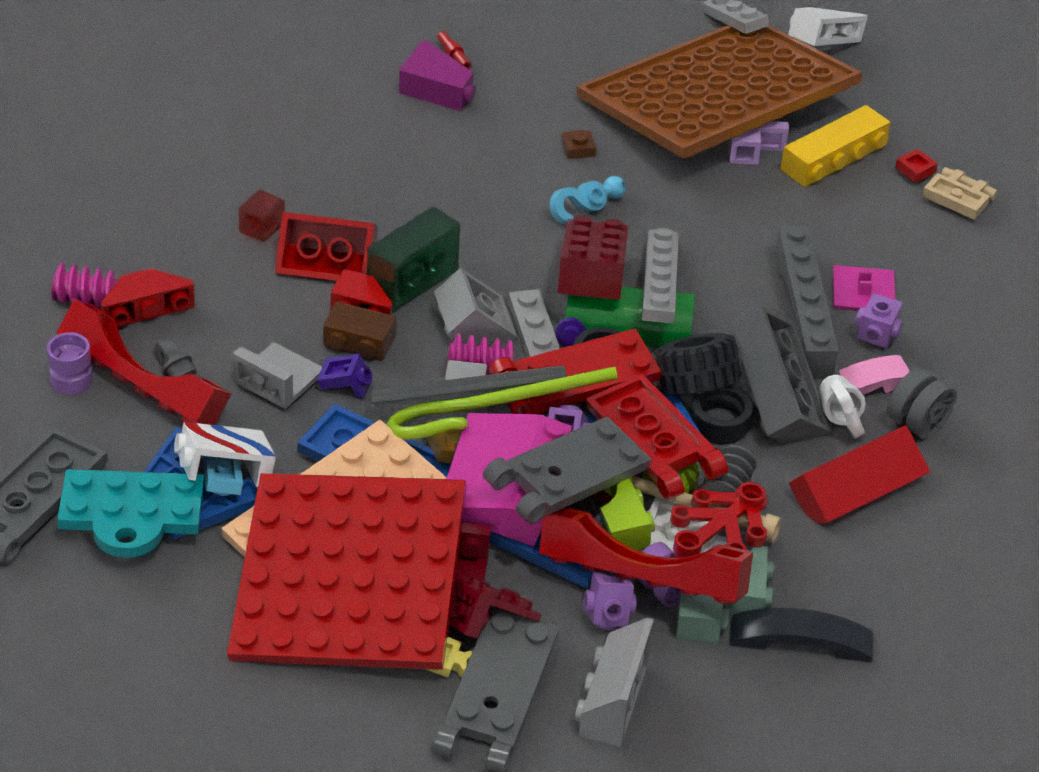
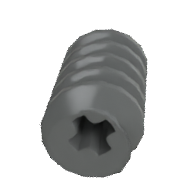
[700,445,757,507]

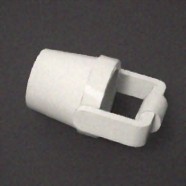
[819,375,866,439]

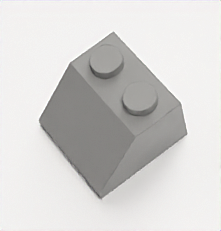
[434,268,517,345]

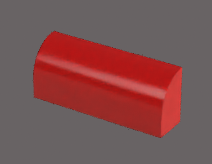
[788,425,931,524]

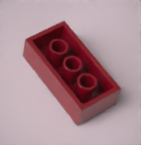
[557,216,629,300]

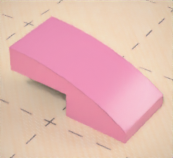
[839,355,910,395]

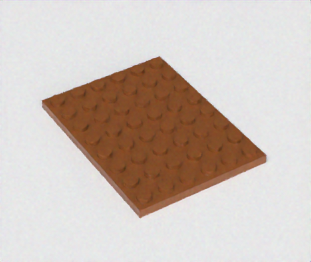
[576,25,862,159]

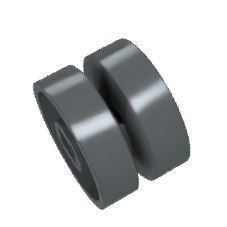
[887,367,957,439]

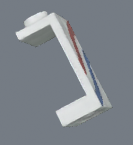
[174,422,276,487]

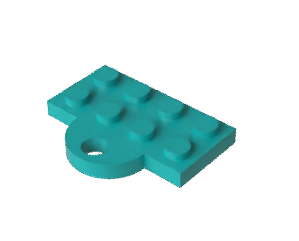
[57,469,204,558]

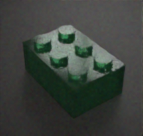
[367,206,460,313]

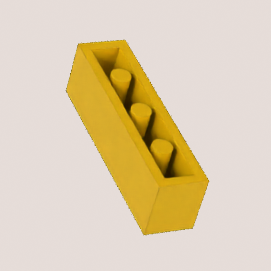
[780,105,891,187]

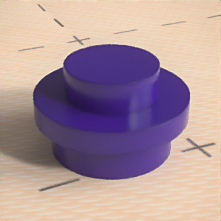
[555,317,587,347]

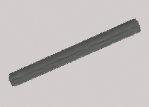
[370,365,567,409]

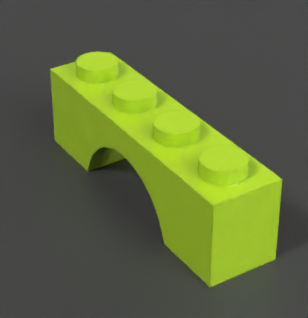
[600,477,655,550]

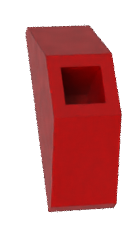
[101,268,195,327]

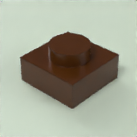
[561,130,597,159]

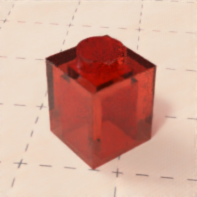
[238,189,285,243]

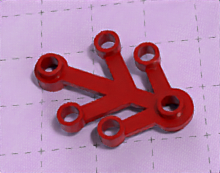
[670,482,767,557]

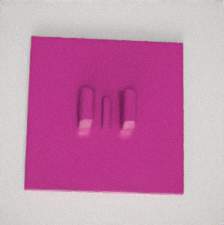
[833,265,895,311]

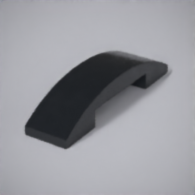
[730,608,873,663]

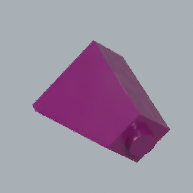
[399,40,476,111]

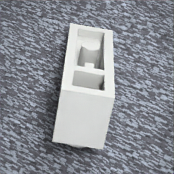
[788,7,868,46]

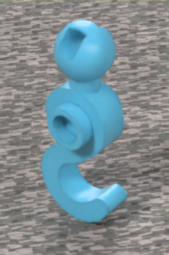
[549,176,626,224]

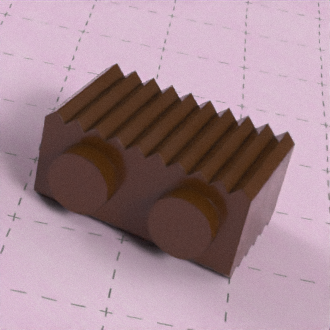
[323,301,397,361]

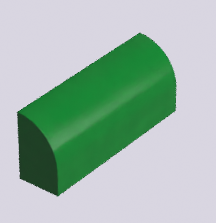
[565,286,695,348]

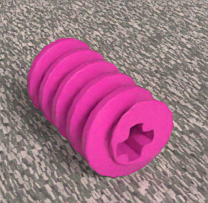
[51,262,118,308]
[447,334,515,375]

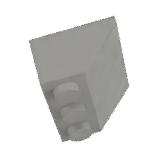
[575,618,654,748]

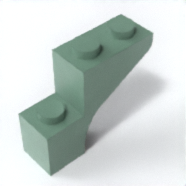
[676,546,774,644]

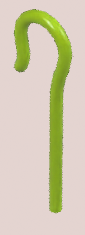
[386,366,618,440]

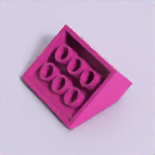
[446,413,572,547]

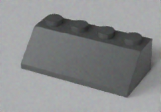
[729,306,832,443]

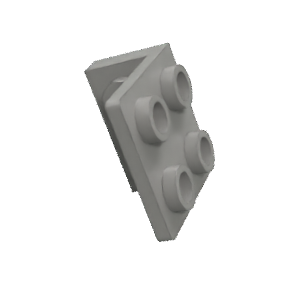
[233,343,322,409]

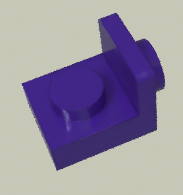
[317,353,372,398]

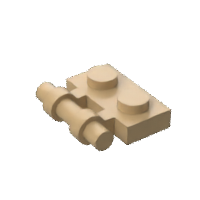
[922,167,998,220]

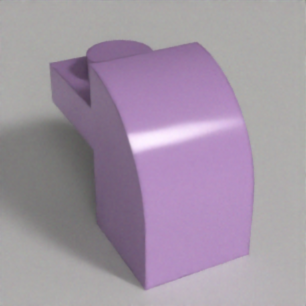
[729,121,789,165]

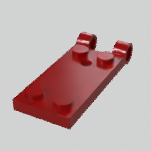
[489,329,661,414]
[586,374,728,501]

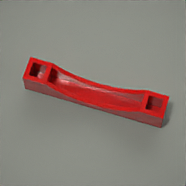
[56,299,231,425]
[539,507,753,604]

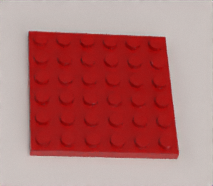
[227,473,467,670]

